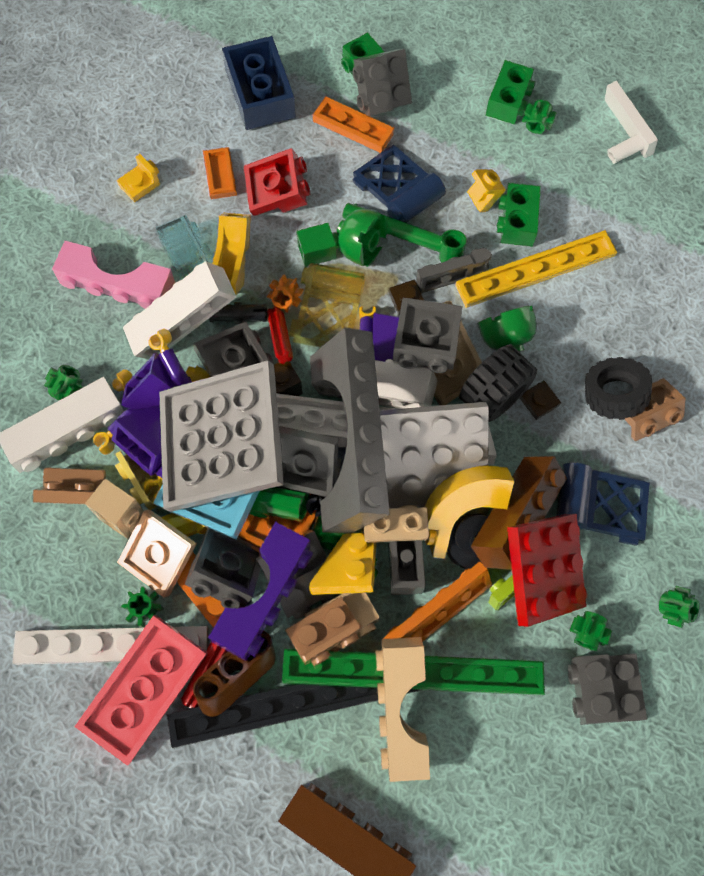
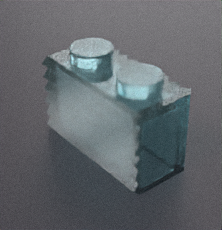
[155,214,213,280]

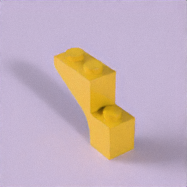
[212,212,251,295]

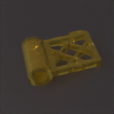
[289,263,366,348]

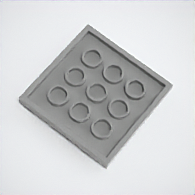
[159,360,284,512]
[380,402,488,519]

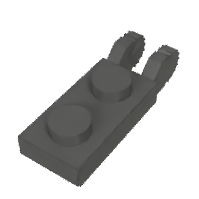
[416,247,492,294]

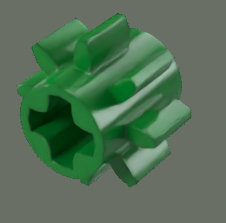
[522,100,557,134]
[44,365,83,400]
[121,586,164,628]
[659,586,700,628]
[569,611,613,651]

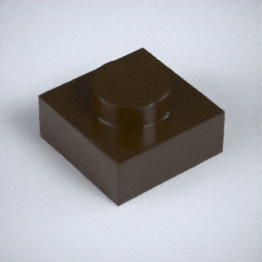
[388,279,424,316]
[519,380,561,420]

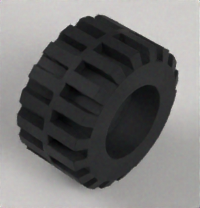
[459,344,538,422]

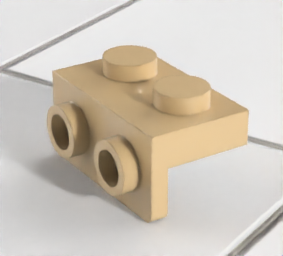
[362,505,429,542]

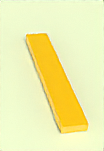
[455,230,617,308]

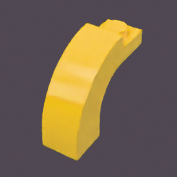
[425,466,514,559]

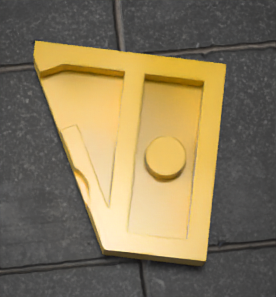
[309,533,376,595]

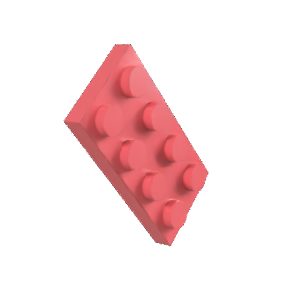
[74,615,208,766]

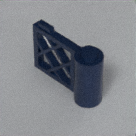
[352,144,446,223]
[556,462,650,546]

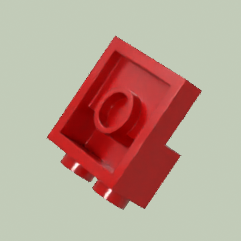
[244,148,311,216]

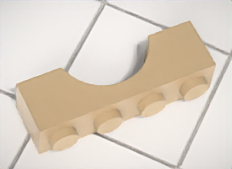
[376,637,430,782]

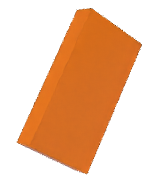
[203,147,237,199]

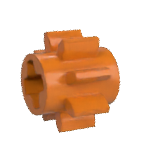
[267,274,304,312]

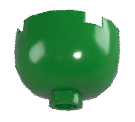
[337,209,388,267]
[477,306,537,352]

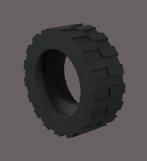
[585,357,652,420]

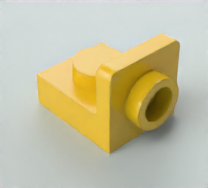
[117,154,160,202]
[467,169,506,212]

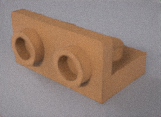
[624,378,686,441]
[33,467,106,504]
[285,596,362,666]

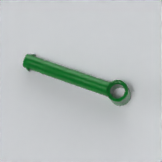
[342,203,466,263]

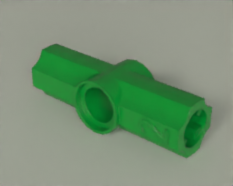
[249,487,308,522]

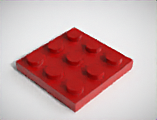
[507,514,587,627]

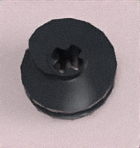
[446,514,488,569]

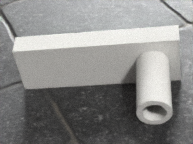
[604,81,658,164]

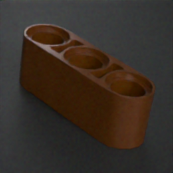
[193,631,276,717]

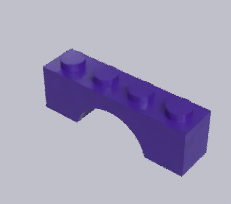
[208,522,313,661]

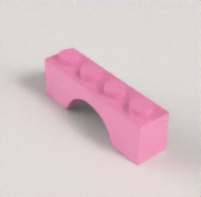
[52,241,175,309]

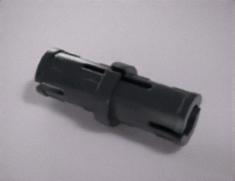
[209,302,267,324]

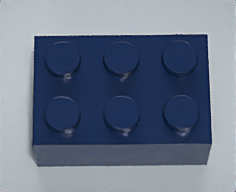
[222,36,296,130]

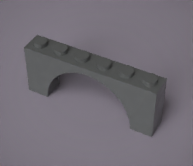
[310,327,389,534]

